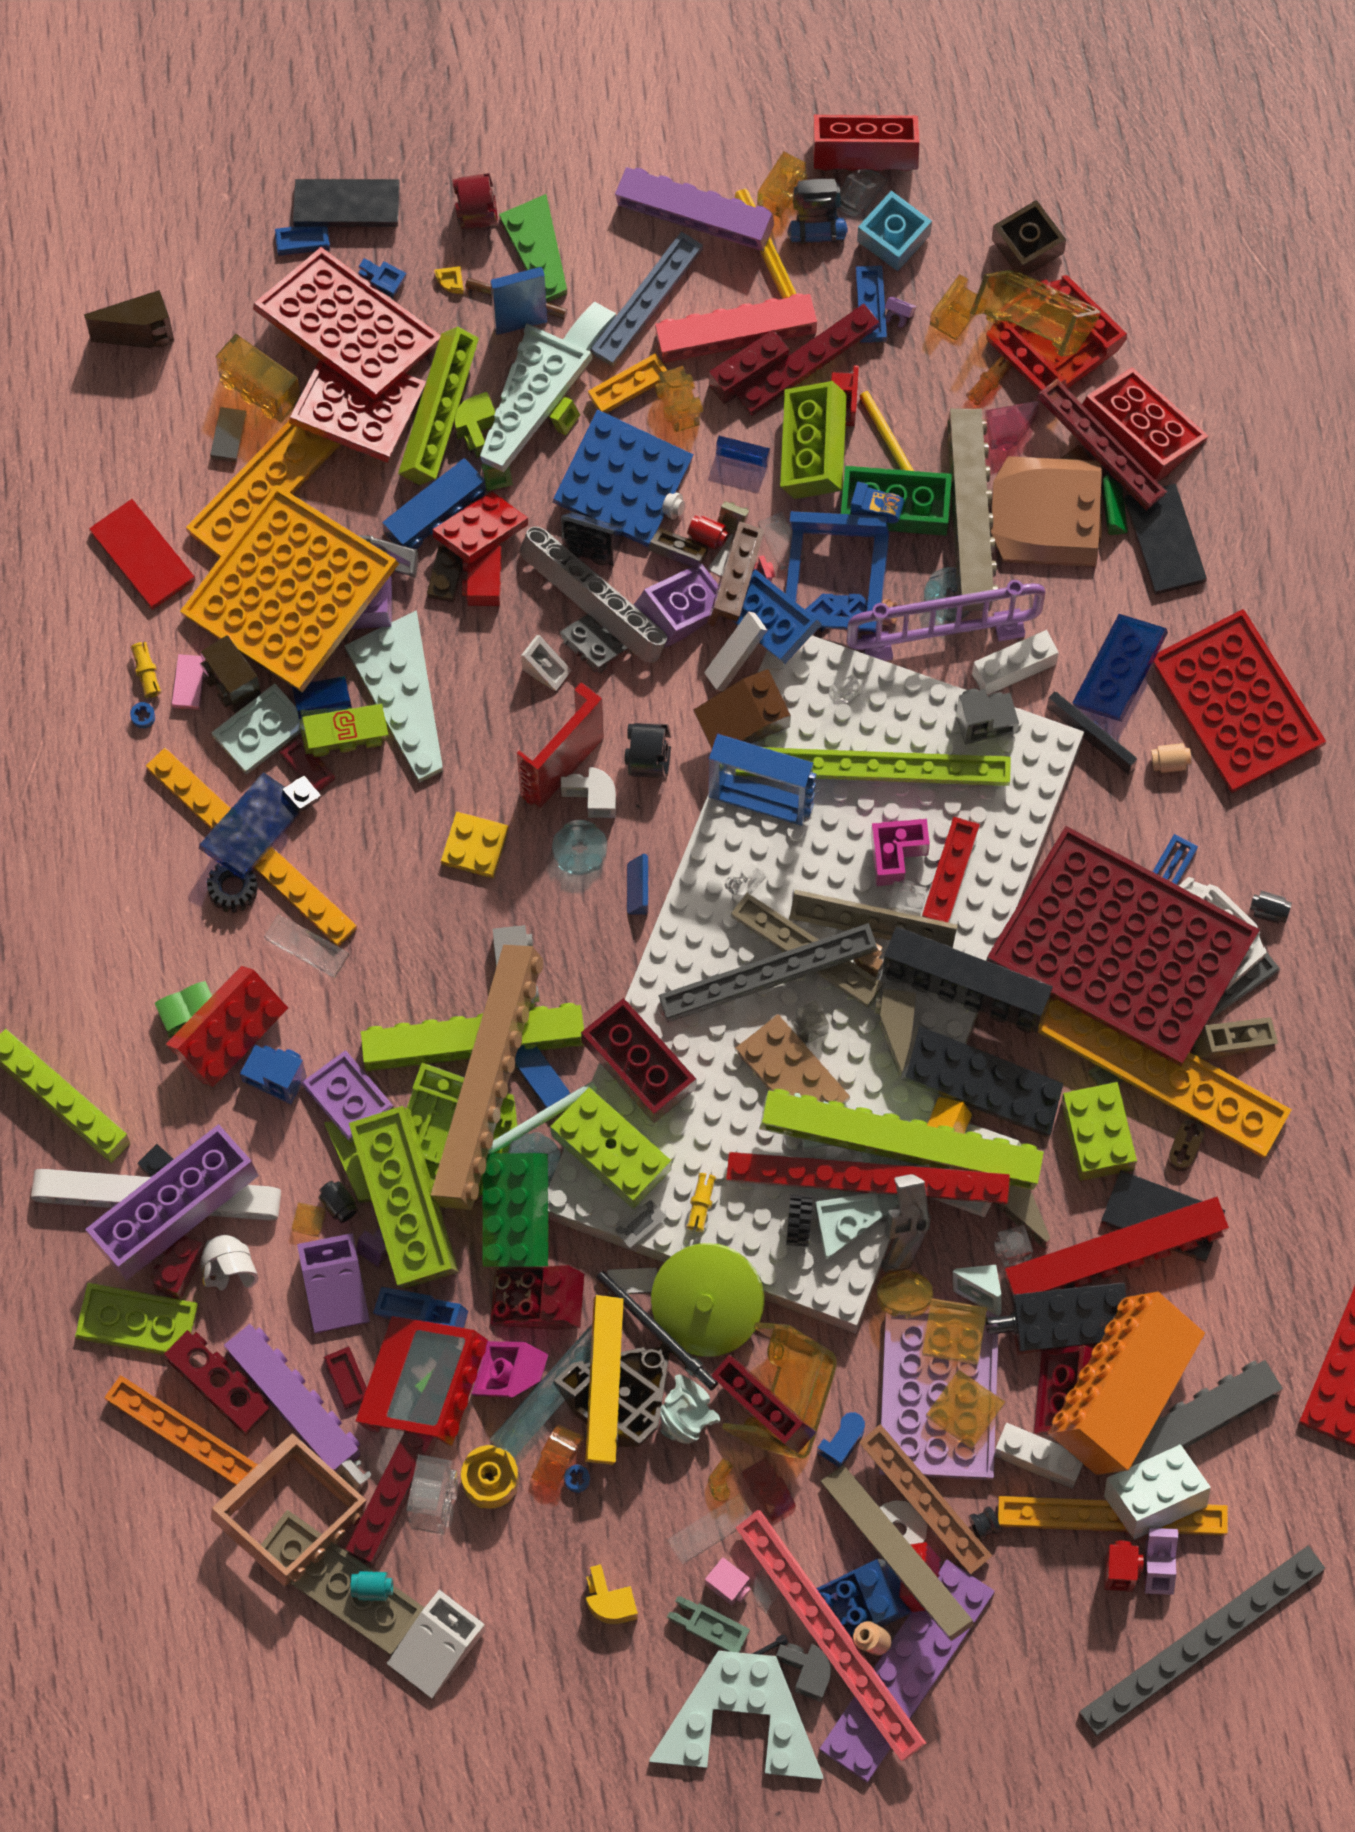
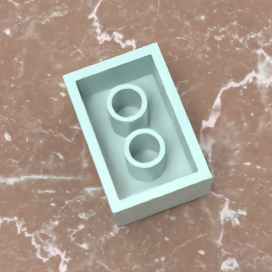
[1104,1445,1211,1540]

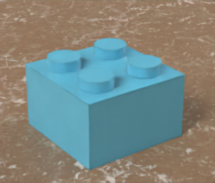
[857,191,932,271]

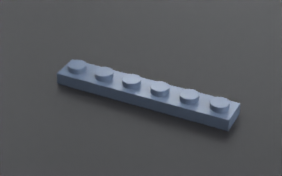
[591,231,703,367]

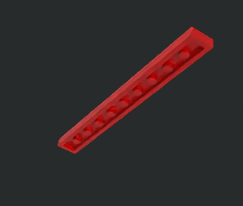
[726,1152,1010,1204]

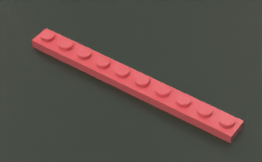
[736,1510,927,1761]

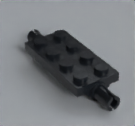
[985,1283,1126,1351]

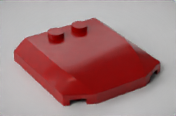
[986,275,1127,393]

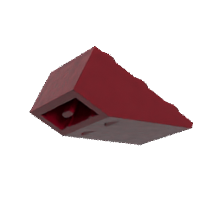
[490,1265,585,1330]

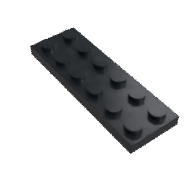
[901,1026,1064,1137]

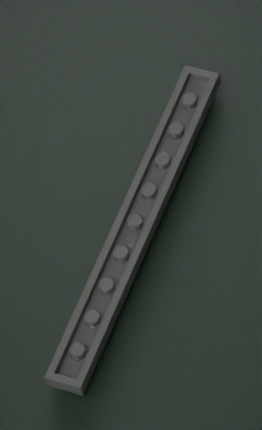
[1079,1546,1326,1736]

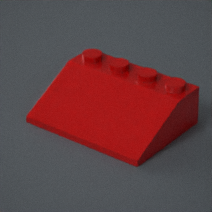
[1082,367,1208,482]

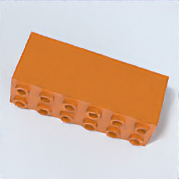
[1048,1292,1205,1475]

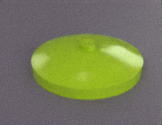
[651,1243,764,1356]

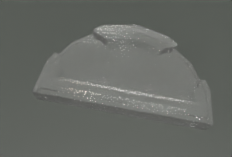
[754,1567,781,1614]

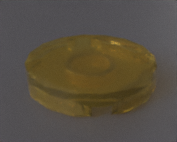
[877,1270,933,1318]

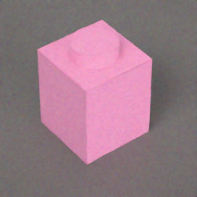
[705,1557,751,1606]

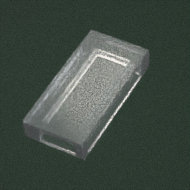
[758,512,805,570]

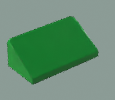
[1101,476,1128,535]

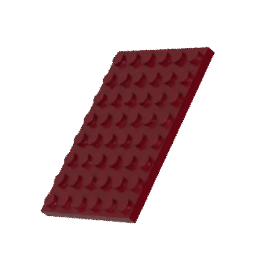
[986,826,1260,1067]

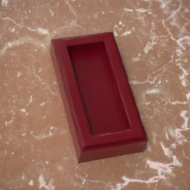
[280,737,335,792]
[323,1346,367,1410]

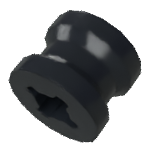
[968,1506,1001,1541]

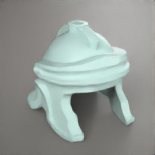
[660,1374,720,1443]

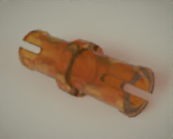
[966,356,1012,406]

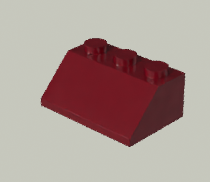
[1034,1345,1093,1436]

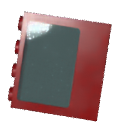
[355,1316,488,1446]

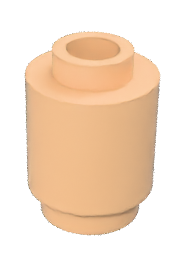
[1151,743,1191,773]
[853,1622,892,1656]

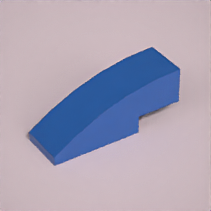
[373,1287,469,1328]

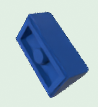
[627,854,648,915]

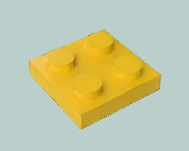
[441,811,509,879]

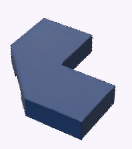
[805,594,868,633]

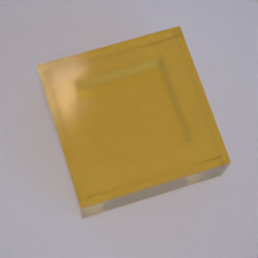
[291,1202,326,1237]

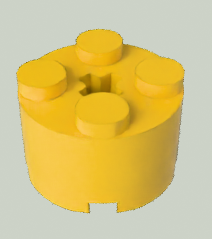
[461,1445,519,1509]

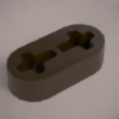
[1168,1119,1204,1171]

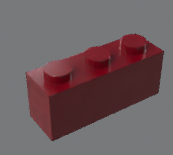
[709,330,789,404]

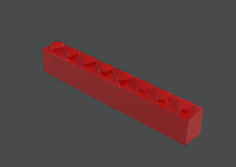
[1004,1196,1229,1298]

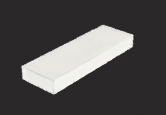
[704,612,768,691]

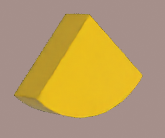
[434,266,464,294]

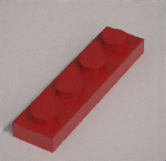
[922,816,980,923]

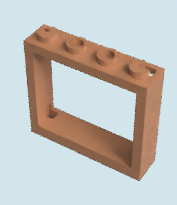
[211,1433,366,1587]

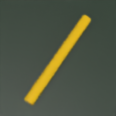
[859,391,914,471]

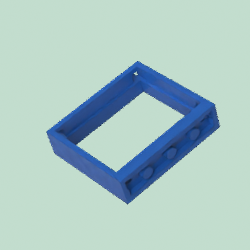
[708,734,817,826]

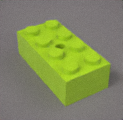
[780,381,847,499]
[550,1087,672,1210]

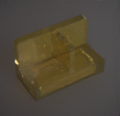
[930,274,984,340]

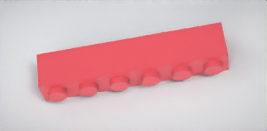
[655,294,817,363]

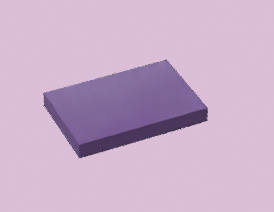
[301,1050,394,1143]

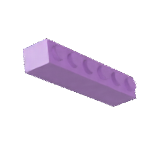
[615,167,774,251]
[224,1324,360,1472]

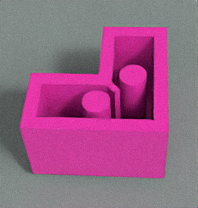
[871,819,930,886]

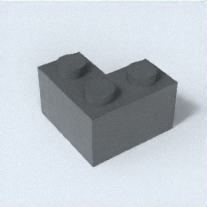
[956,689,1019,745]

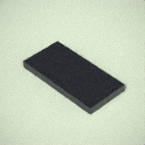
[293,179,400,227]
[1124,483,1207,595]
[1101,1170,1226,1263]

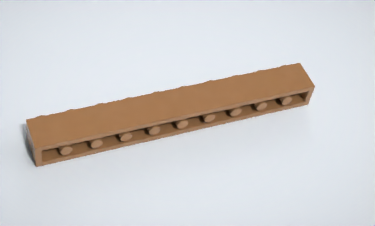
[431,944,543,1210]

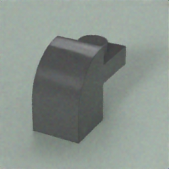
[776,1643,831,1702]

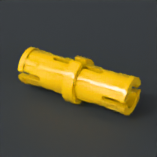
[130,642,161,698]
[686,1173,716,1232]

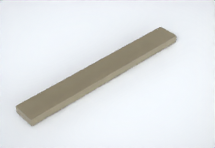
[821,1465,974,1641]

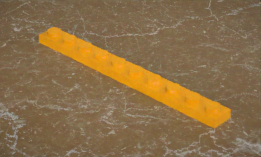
[145,748,357,947]

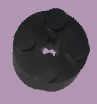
[624,723,671,778]

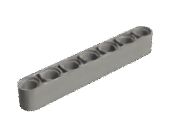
[519,527,667,663]

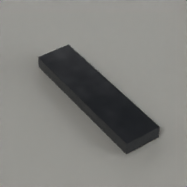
[1047,691,1137,775]

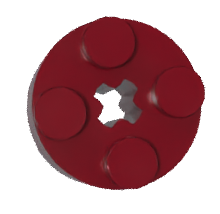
[453,173,498,230]

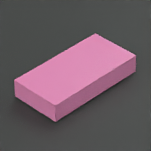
[172,654,204,710]

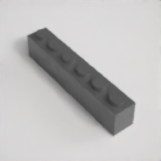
[1131,1360,1283,1467]

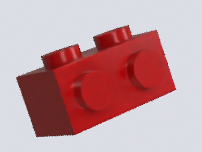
[1104,1541,1143,1592]

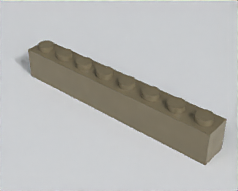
[947,408,998,611]

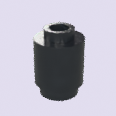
[1249,890,1292,924]
[318,1181,358,1223]

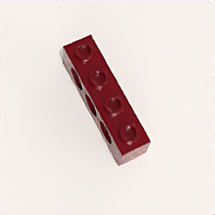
[163,1330,269,1436]
[711,1355,816,1454]

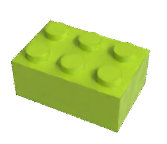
[1061,1082,1137,1181]

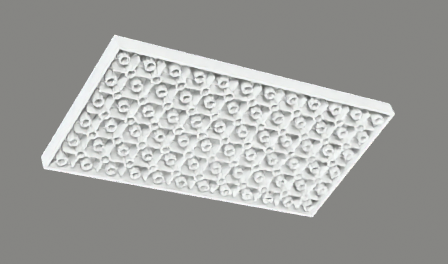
[548,636,1084,1333]

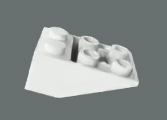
[387,1590,486,1699]

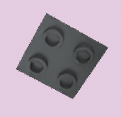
[560,614,628,674]

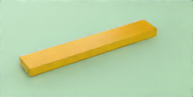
[585,1295,623,1465]

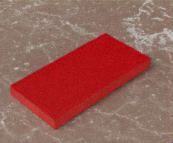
[89,499,196,610]

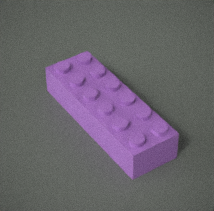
[85,1124,259,1281]

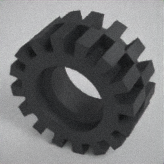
[207,859,258,913]
[786,1194,813,1247]

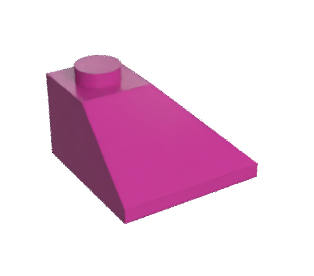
[471,1341,548,1398]

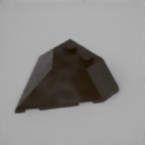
[554,1343,670,1447]

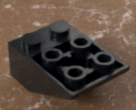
[561,512,624,566]

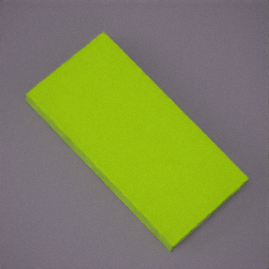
[75,1283,198,1355]

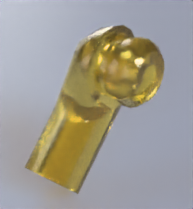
[708,1458,734,1501]

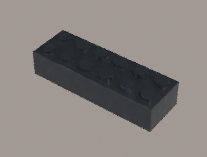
[882,927,1053,1033]

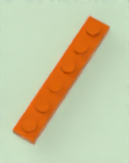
[104,1375,258,1486]

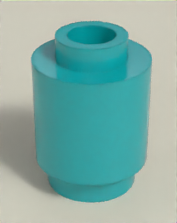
[350,1571,394,1601]

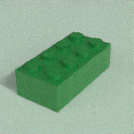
[841,466,952,536]
[483,1153,548,1267]

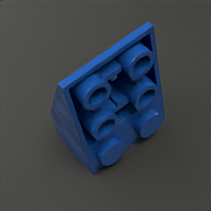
[816,1559,912,1638]

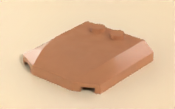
[990,456,1102,567]

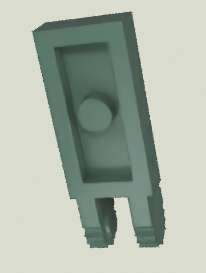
[666,1596,750,1653]

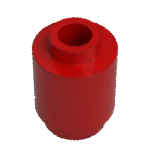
[687,515,729,550]

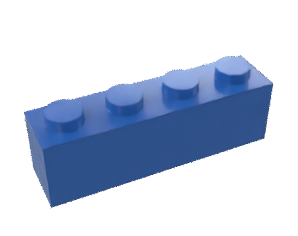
[382,458,486,549]

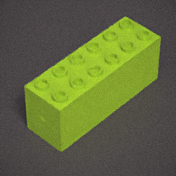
[349,1106,459,1289]

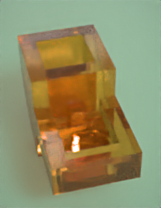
[531,1425,584,1490]

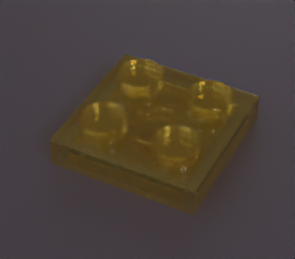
[922,1298,987,1365]
[926,1369,1005,1449]

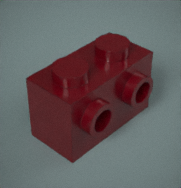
[150,1236,204,1300]

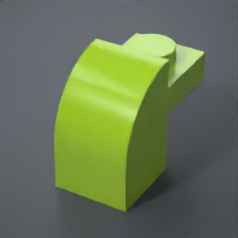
[455,392,495,458]

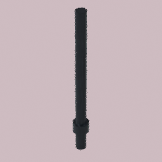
[596,1271,718,1391]

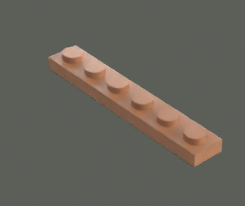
[859,1424,992,1574]

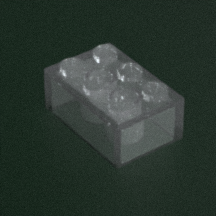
[407,1454,460,1535]

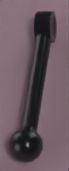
[752,1635,788,1655]

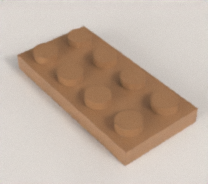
[735,1014,850,1104]

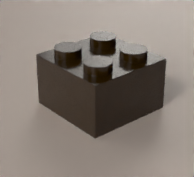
[991,200,1066,279]
[200,635,261,713]

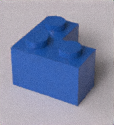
[240,1045,307,1105]

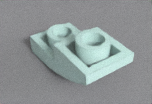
[563,302,616,351]

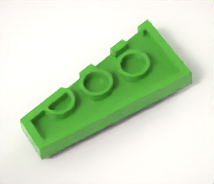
[499,194,567,303]

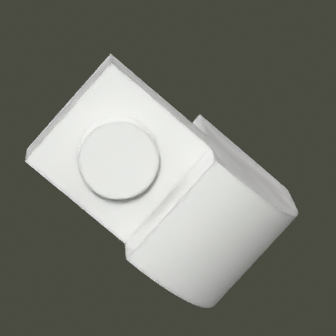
[561,767,616,818]

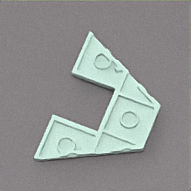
[793,1093,922,1259]
[649,1651,823,1779]

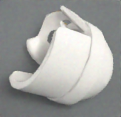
[201,1235,258,1291]

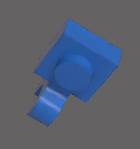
[358,258,407,298]

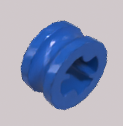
[130,702,156,729]
[564,1465,590,1493]

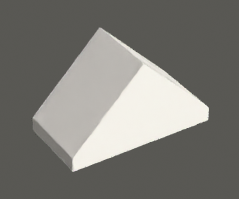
[521,635,572,691]

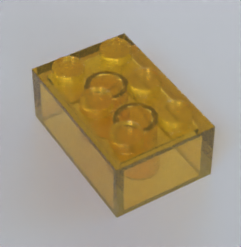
[215,333,301,423]

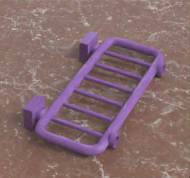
[846,580,1046,661]

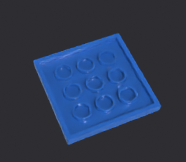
[552,409,694,548]

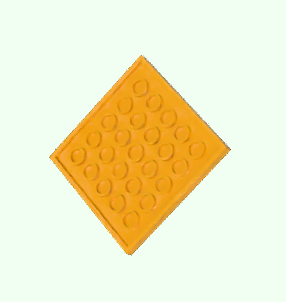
[180,485,399,693]

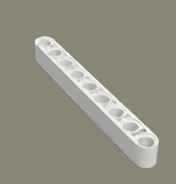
[31,1169,281,1220]

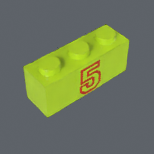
[299,704,388,757]

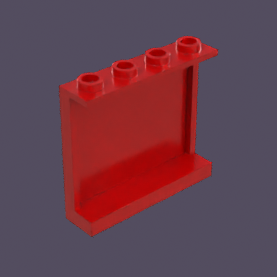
[517,682,604,808]

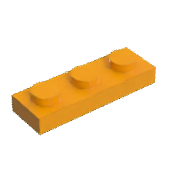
[588,353,670,413]

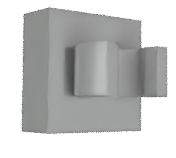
[336,1459,371,1493]

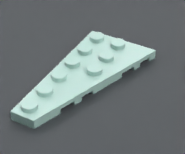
[480,323,593,472]
[345,610,443,783]

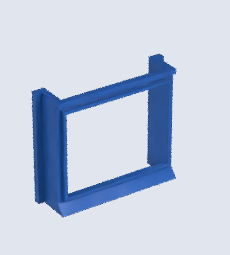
[786,511,889,633]

